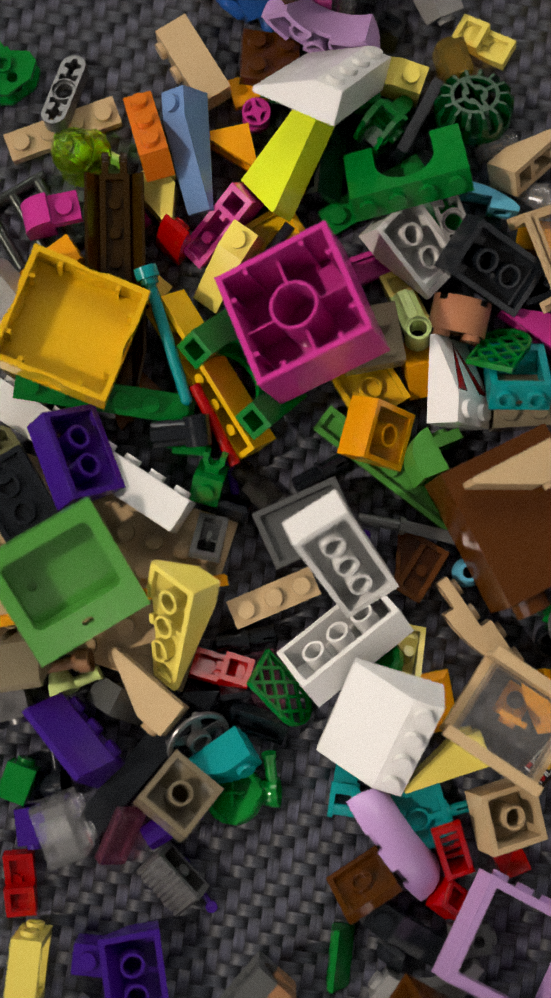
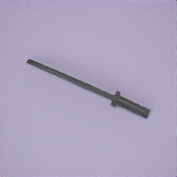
[357,513,455,545]

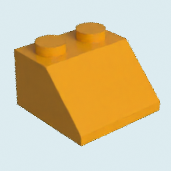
[337,395,416,472]

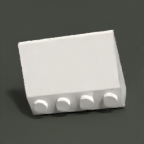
[252,46,392,126]
[316,658,445,797]

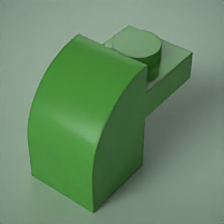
[403,427,463,489]

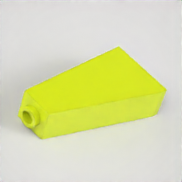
[241,109,336,222]

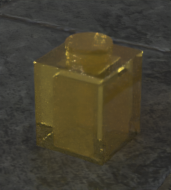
[432,36,474,84]

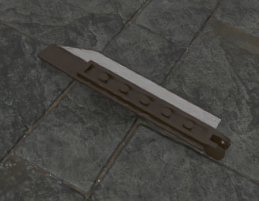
[84,152,147,387]

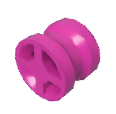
[242,97,271,134]

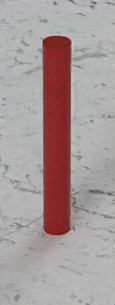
[189,382,241,468]

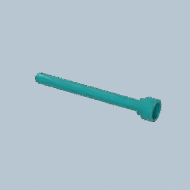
[133,263,193,406]

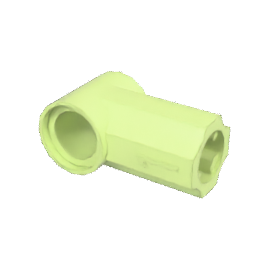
[389,289,432,352]

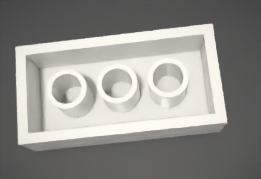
[282,489,399,619]
[276,595,414,707]

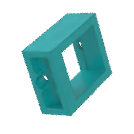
[482,343,551,410]

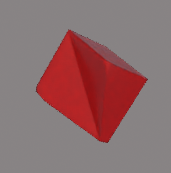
[493,848,532,879]
[425,877,468,920]

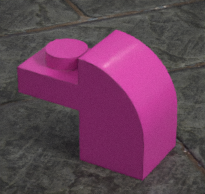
[20,190,84,241]

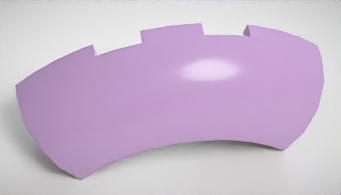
[261,0,380,53]
[346,789,440,902]

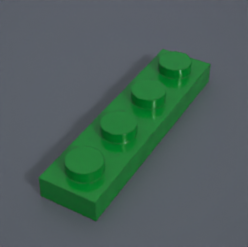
[317,154,425,237]

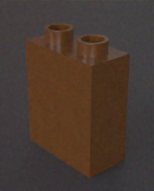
[425,423,551,620]

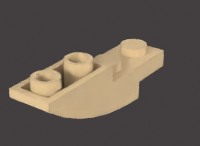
[434,577,524,661]

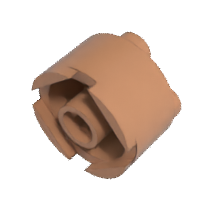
[429,292,493,346]

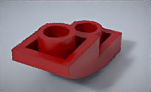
[156,213,191,266]

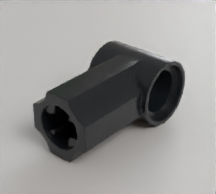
[150,414,212,448]

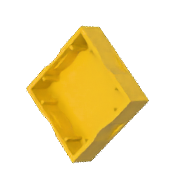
[0,243,151,410]

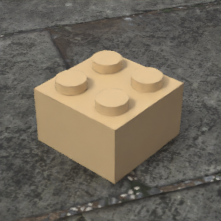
[465,778,548,857]

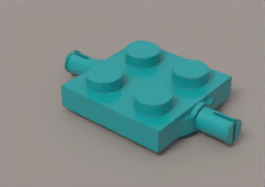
[370,783,469,849]

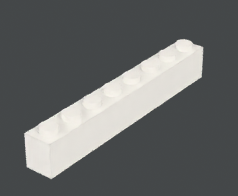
[0,375,196,534]

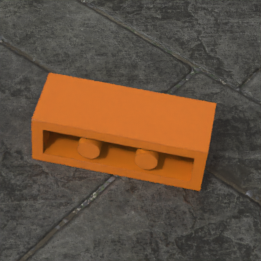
[123,90,176,183]

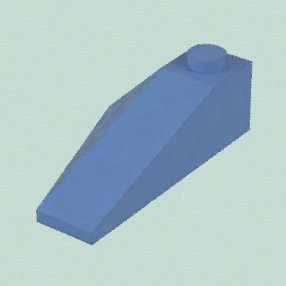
[161,85,214,216]

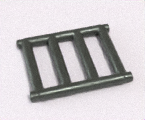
[0,171,85,273]

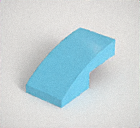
[459,182,520,219]

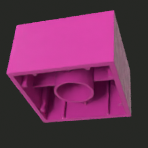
[214,220,390,404]

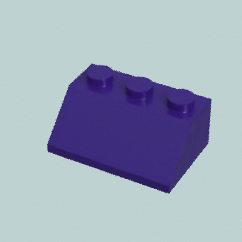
[27,404,125,511]
[21,693,125,789]
[97,920,169,998]

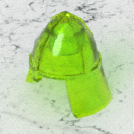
[50,127,112,188]

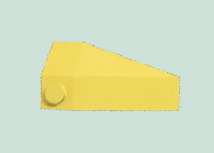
[147,560,221,691]

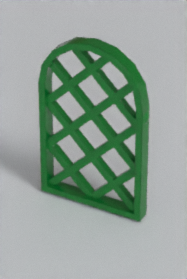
[466,328,532,374]
[246,649,312,727]

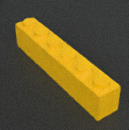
[146,289,276,460]

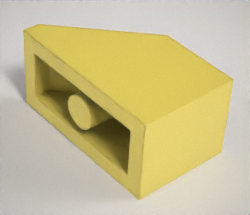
[142,171,177,223]

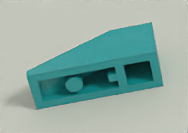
[188,726,262,784]

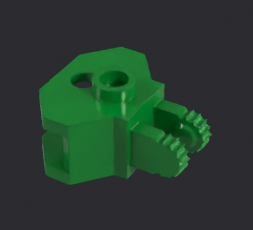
[0,42,41,106]
[353,95,414,159]

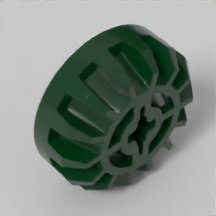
[434,69,514,145]

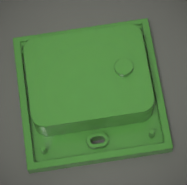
[0,496,151,667]

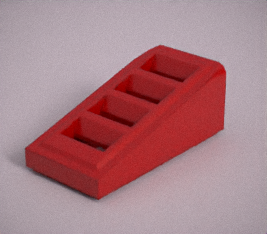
[430,819,476,881]

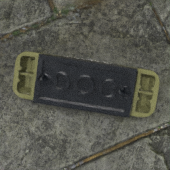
[0,426,60,543]

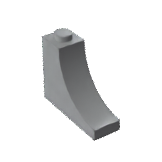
[368,957,484,998]

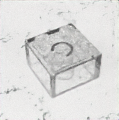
[28,786,97,871]

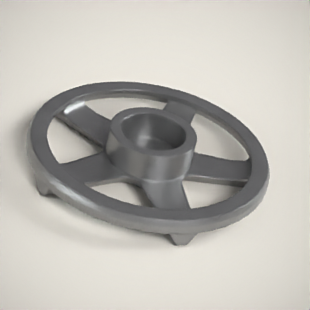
[166,711,229,758]

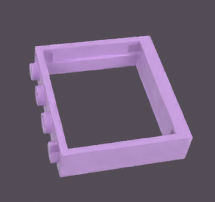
[432,868,551,998]

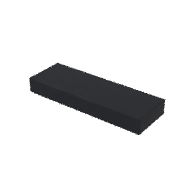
[390,77,443,165]

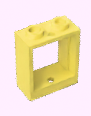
[4,919,53,998]

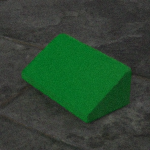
[326,922,355,993]

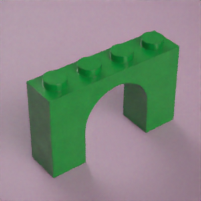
[343,123,474,222]
[177,308,307,440]

